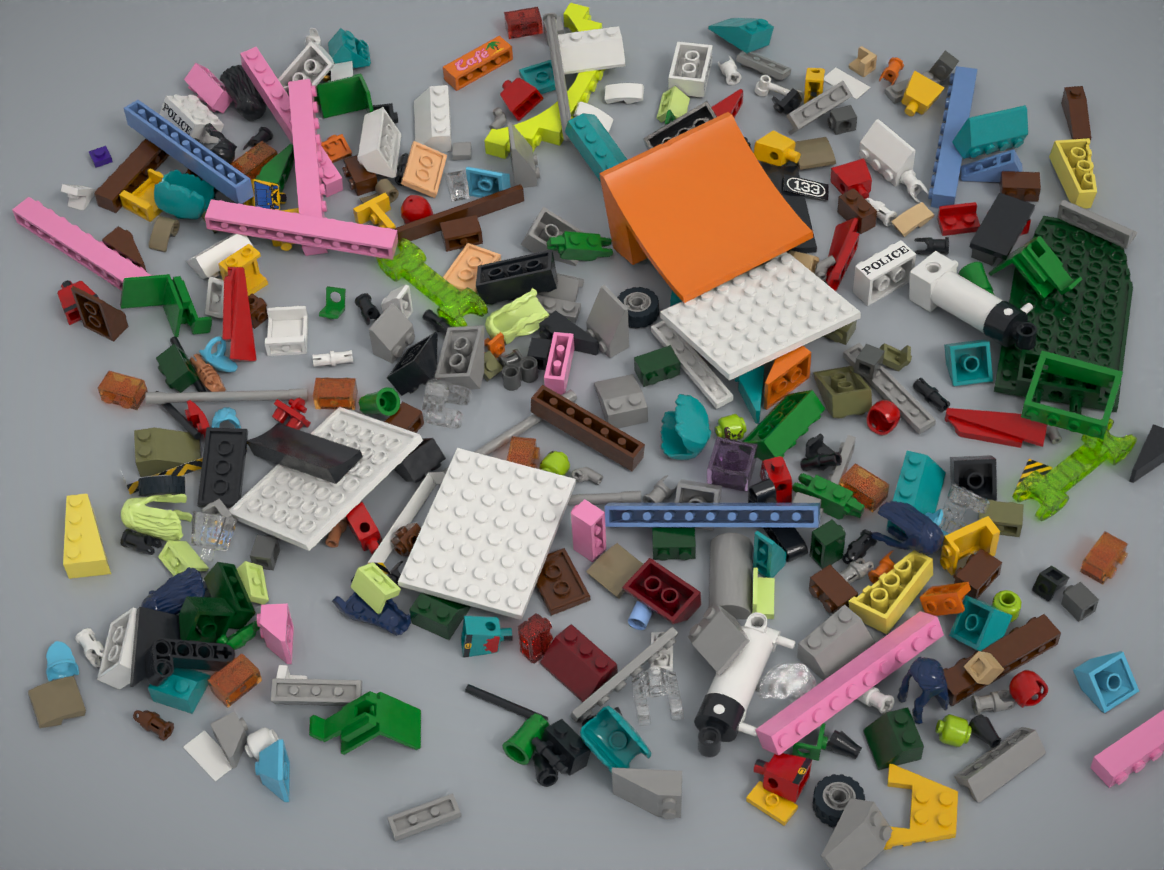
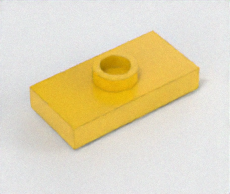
[746,781,798,826]

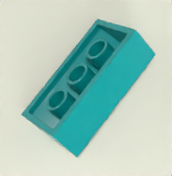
[952,105,1028,159]
[565,113,628,182]
[886,450,946,533]

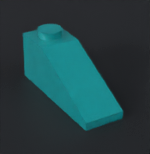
[735,364,764,424]
[753,531,786,578]

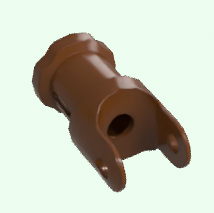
[133,710,174,741]

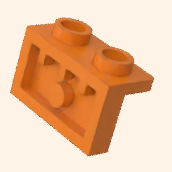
[321,134,352,163]
[919,582,971,616]

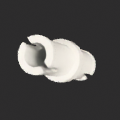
[312,350,353,367]

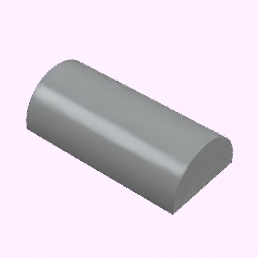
[708,533,753,619]

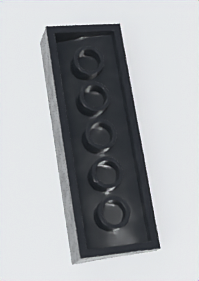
[761,162,817,254]
[247,423,363,484]

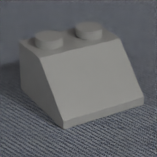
[369,303,415,363]
[675,479,722,531]

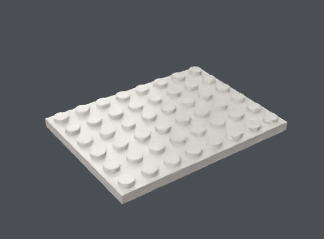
[660,253,861,381]
[229,407,423,551]
[398,448,576,620]

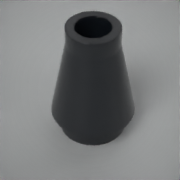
[969,714,1001,748]
[826,730,862,759]
[532,753,558,787]

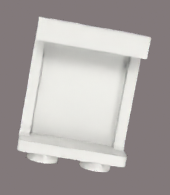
[265,306,308,356]

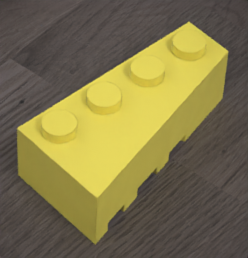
[1049,138,1097,208]
[63,494,111,579]
[849,550,933,634]

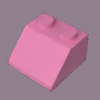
[257,603,294,664]

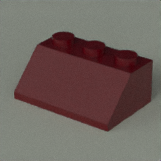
[622,558,701,624]
[540,624,618,702]

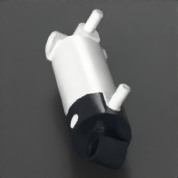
[694,612,796,758]

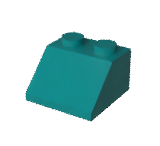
[944,340,993,386]
[949,595,1013,651]
[148,668,212,714]

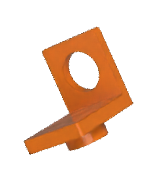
[484,332,505,358]

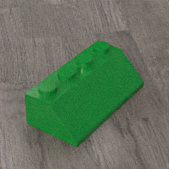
[739,390,825,461]

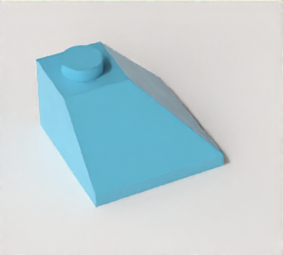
[466,167,511,198]
[1073,651,1139,713]
[255,739,290,802]

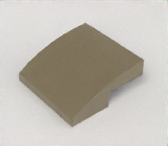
[794,137,836,170]
[586,543,643,599]
[28,676,86,728]

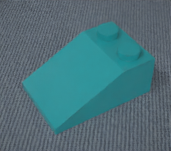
[708,18,774,53]

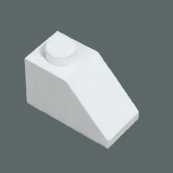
[381,285,413,319]

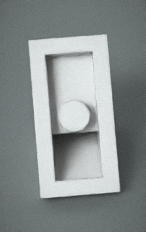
[61,184,97,210]
[205,277,224,319]

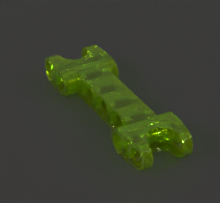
[376,238,488,327]
[1012,418,1137,521]

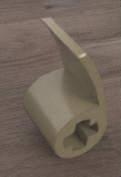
[359,179,399,203]
[149,216,180,252]

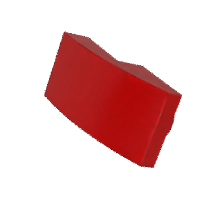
[185,400,210,438]

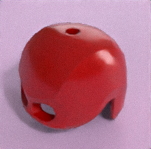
[401,195,434,224]
[867,400,900,435]
[1009,670,1049,708]

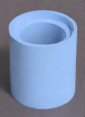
[628,601,653,630]

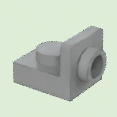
[202,499,235,531]

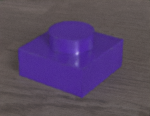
[89,146,113,168]

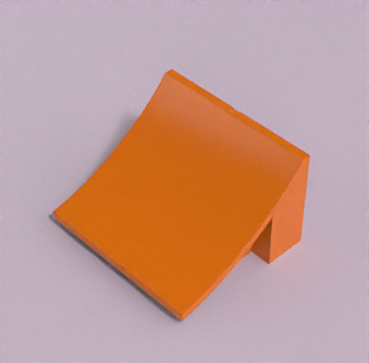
[599,112,814,303]

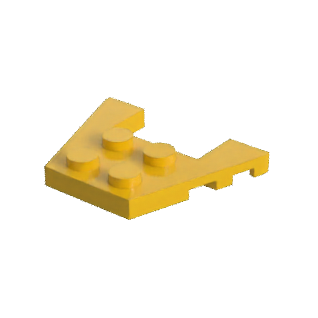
[884,764,958,850]

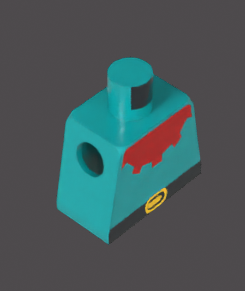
[461,616,513,658]

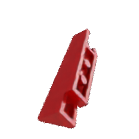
[825,218,859,292]
[223,267,257,362]
[945,408,1047,448]

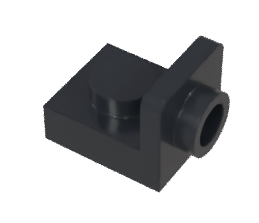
[805,433,835,471]
[1032,565,1070,601]

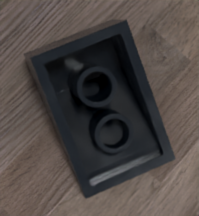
[387,332,438,396]

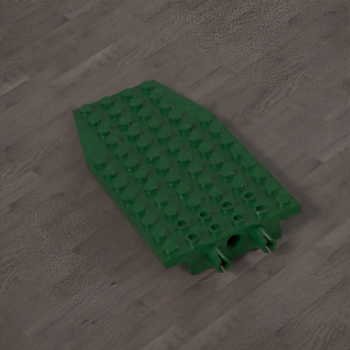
[994,216,1133,415]

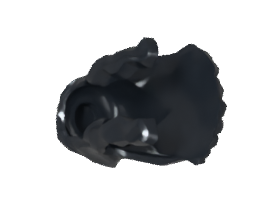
[220,65,267,121]
[192,123,237,164]

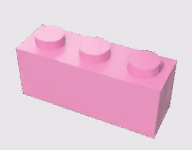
[184,63,233,113]
[544,332,574,395]
[571,499,606,562]

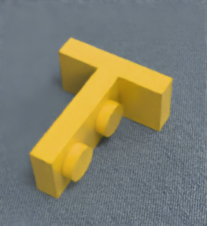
[353,193,396,229]

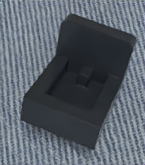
[771,88,803,115]

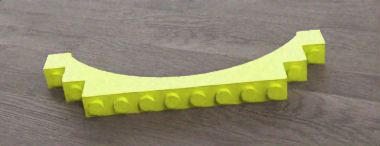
[484,3,605,159]

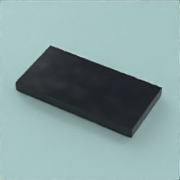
[969,193,1035,260]
[197,427,248,508]

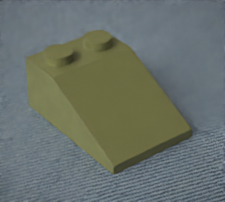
[813,366,872,418]
[134,427,201,477]

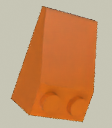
[764,346,811,410]

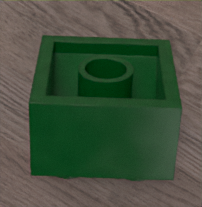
[409,593,471,640]
[179,596,235,643]
[863,707,924,770]

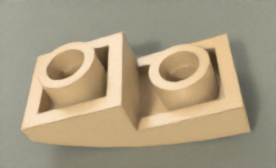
[891,202,934,237]

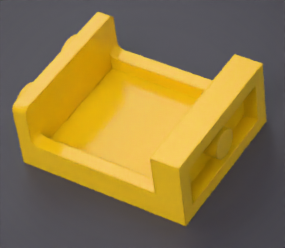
[119,168,164,222]
[218,244,268,296]
[940,516,1000,575]

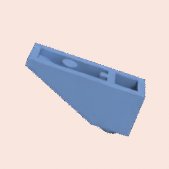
[961,149,1023,183]

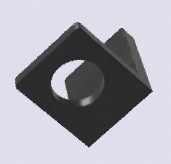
[373,103,399,124]

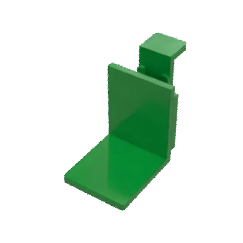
[314,73,374,118]
[989,236,1082,299]
[120,274,212,337]
[309,691,421,755]

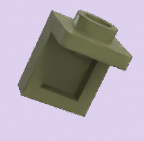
[879,343,912,371]
[483,350,503,382]

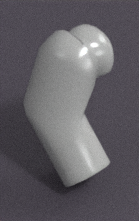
[489,108,506,130]
[814,255,836,281]
[1046,425,1062,444]
[571,467,603,485]

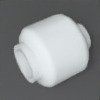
[245,727,279,761]

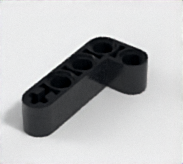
[748,478,808,562]
[145,638,235,686]

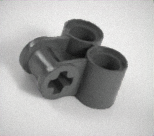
[498,349,539,391]

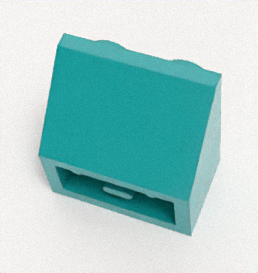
[328,28,371,68]

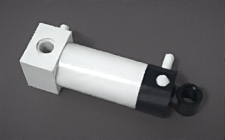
[909,251,1037,350]

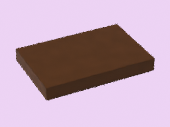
[535,548,591,616]

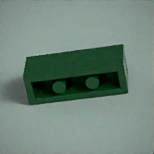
[204,562,256,630]

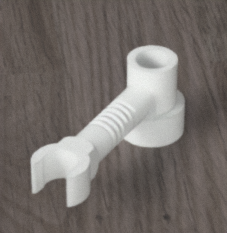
[755,75,803,98]

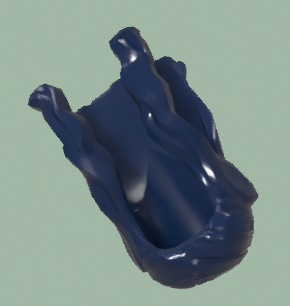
[872,501,944,556]
[141,567,208,616]
[897,657,949,724]

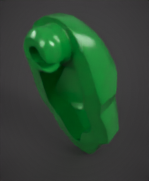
[216,620,260,650]

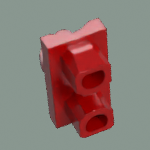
[272,397,311,430]

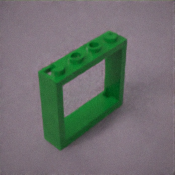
[1021,351,1123,439]

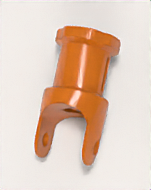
[879,57,904,86]
[868,550,895,584]

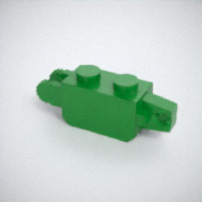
[547,231,613,261]
[792,473,865,520]

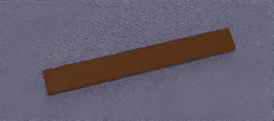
[394,184,524,246]

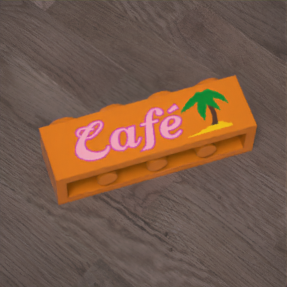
[443,36,513,91]

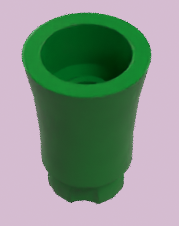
[958,262,994,295]
[358,387,400,416]
[502,713,550,765]

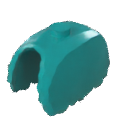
[154,169,215,219]
[660,394,711,460]
[580,705,652,773]

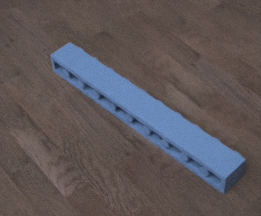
[928,66,978,208]
[123,100,254,204]
[605,503,820,528]

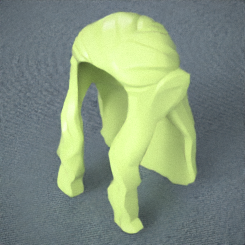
[485,288,549,344]
[121,494,193,541]

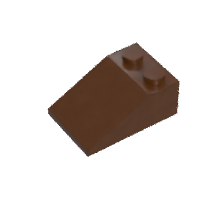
[71,286,129,342]

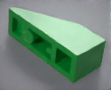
[256,144,295,193]

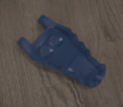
[332,575,411,636]

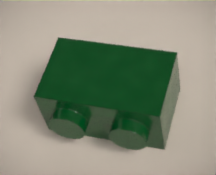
[156,344,199,393]
[634,345,680,387]
[810,519,846,569]
[652,527,696,561]

